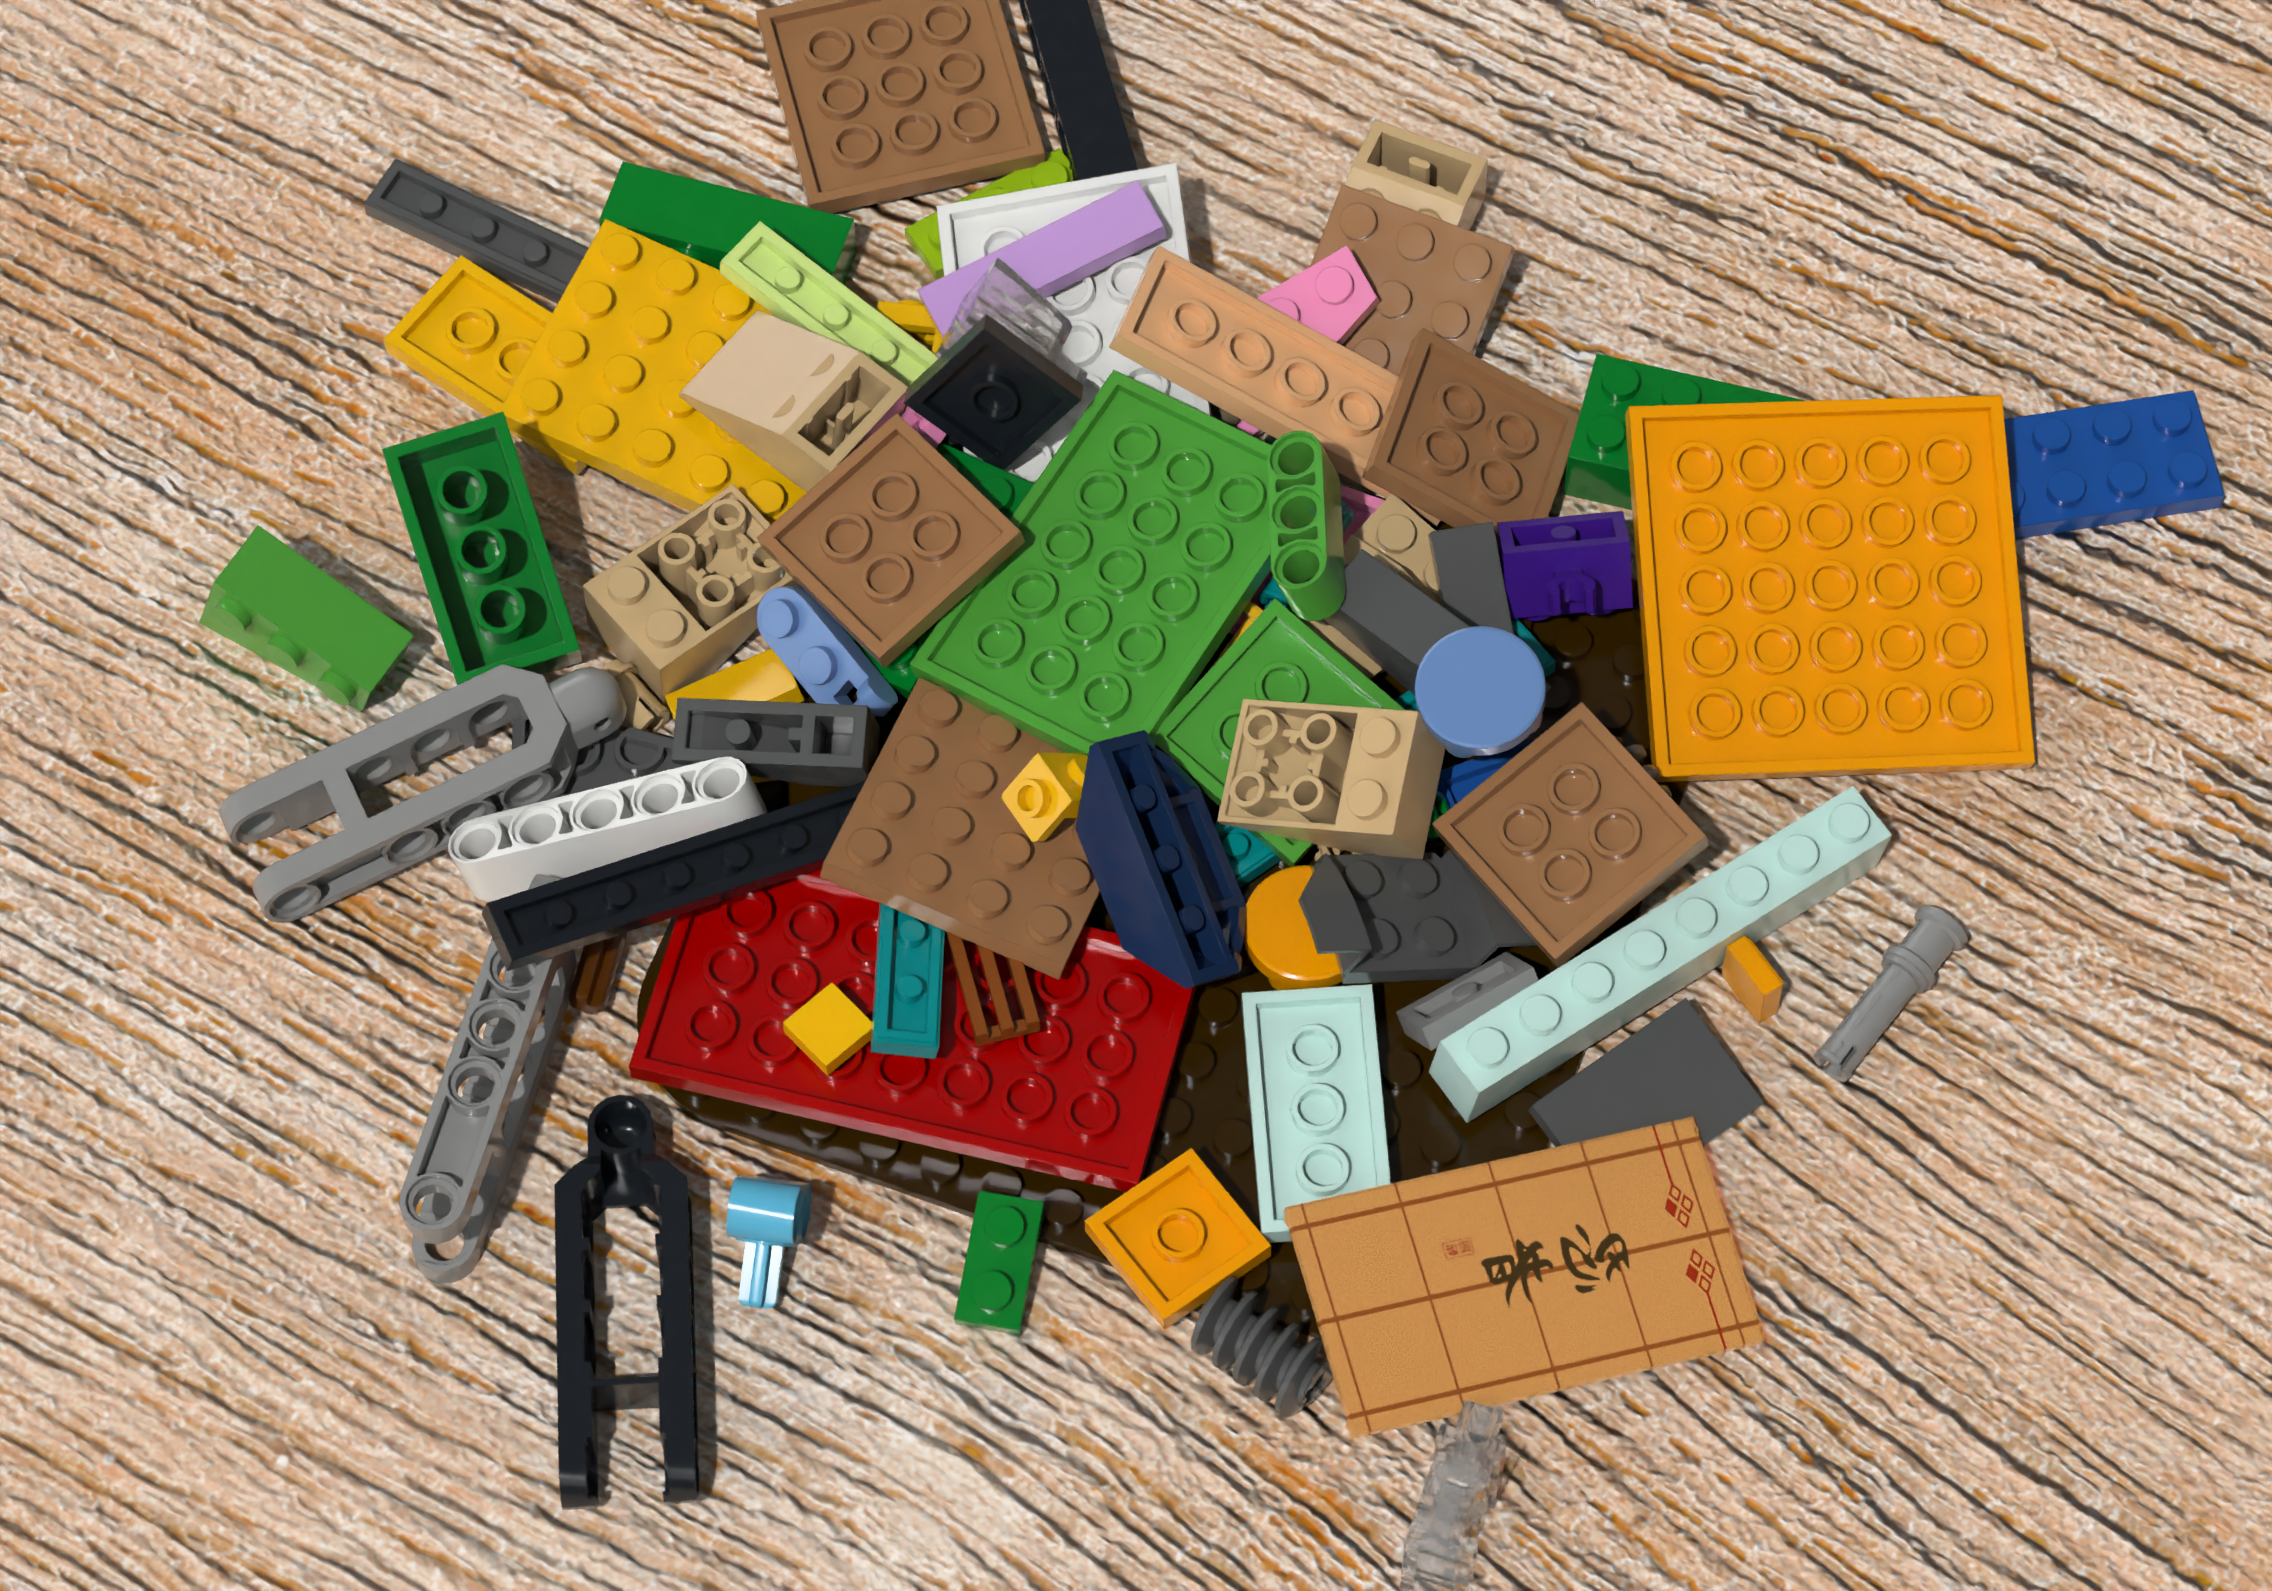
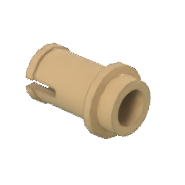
[601,658,670,733]

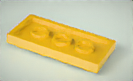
[384,255,587,476]

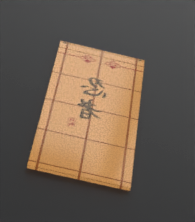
[1283,1117,1766,1439]

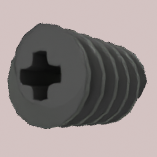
[1191,1276,1333,1418]

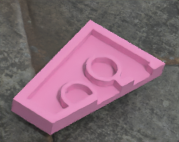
[1236,245,1380,439]

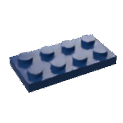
[2004,390,2224,539]

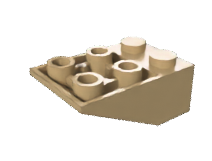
[1345,119,1488,230]
[679,310,907,492]
[583,484,799,707]
[1217,699,1445,859]

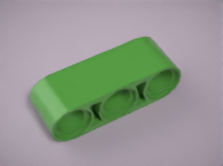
[1267,431,1346,621]

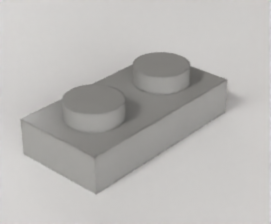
[1396,952,1538,1050]

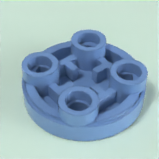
[1415,626,1546,758]

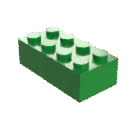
[1564,354,1806,510]
[382,412,582,685]

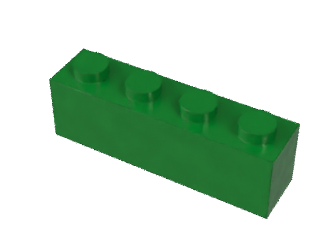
[599,162,857,285]

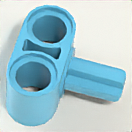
[726,1175,811,1309]

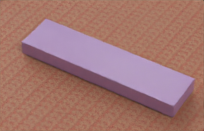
[918,180,1167,346]

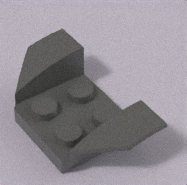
[1299,849,1537,984]

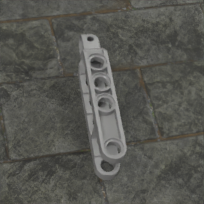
[219,664,627,923]
[399,874,576,1283]

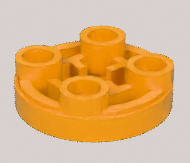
[1244,865,1342,990]

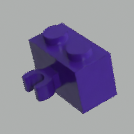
[1497,511,1633,621]

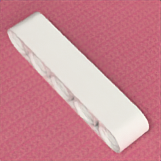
[448,757,768,902]

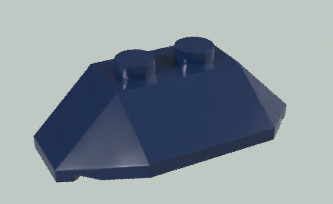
[1075,730,1247,989]

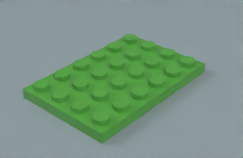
[910,369,1304,756]

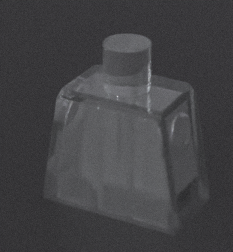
[935,258,1088,384]

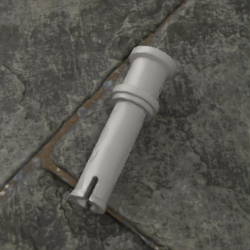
[1813,905,1968,1082]

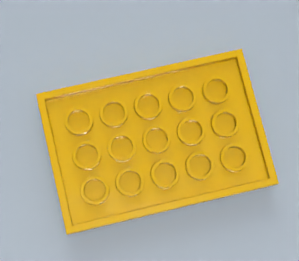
[497,219,807,524]

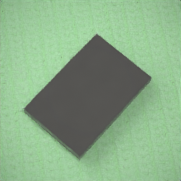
[1528,998,1764,1150]

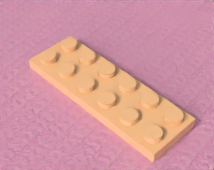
[1109,245,1441,526]

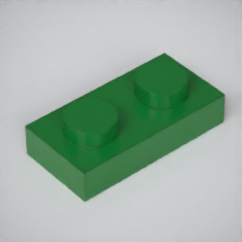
[954,1191,1046,1335]

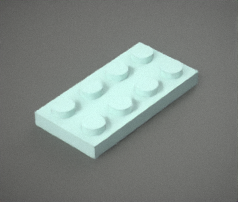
[1242,984,1391,1243]

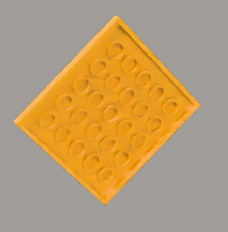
[1625,395,2035,782]

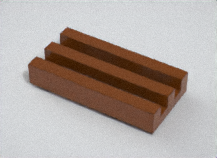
[945,931,1040,1046]

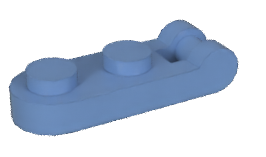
[756,585,898,717]

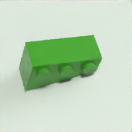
[199,525,414,712]

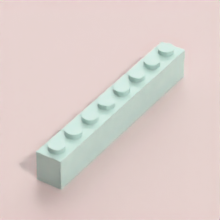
[1429,786,1892,1123]

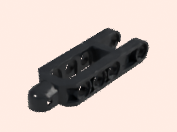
[554,1095,699,1510]

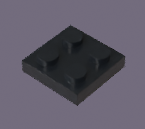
[904,314,1083,470]

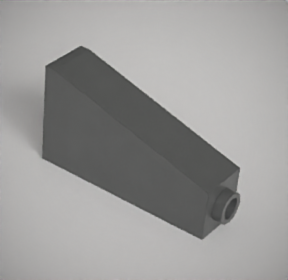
[1325,549,1551,696]

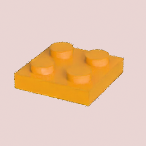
[1085,1148,1271,1330]

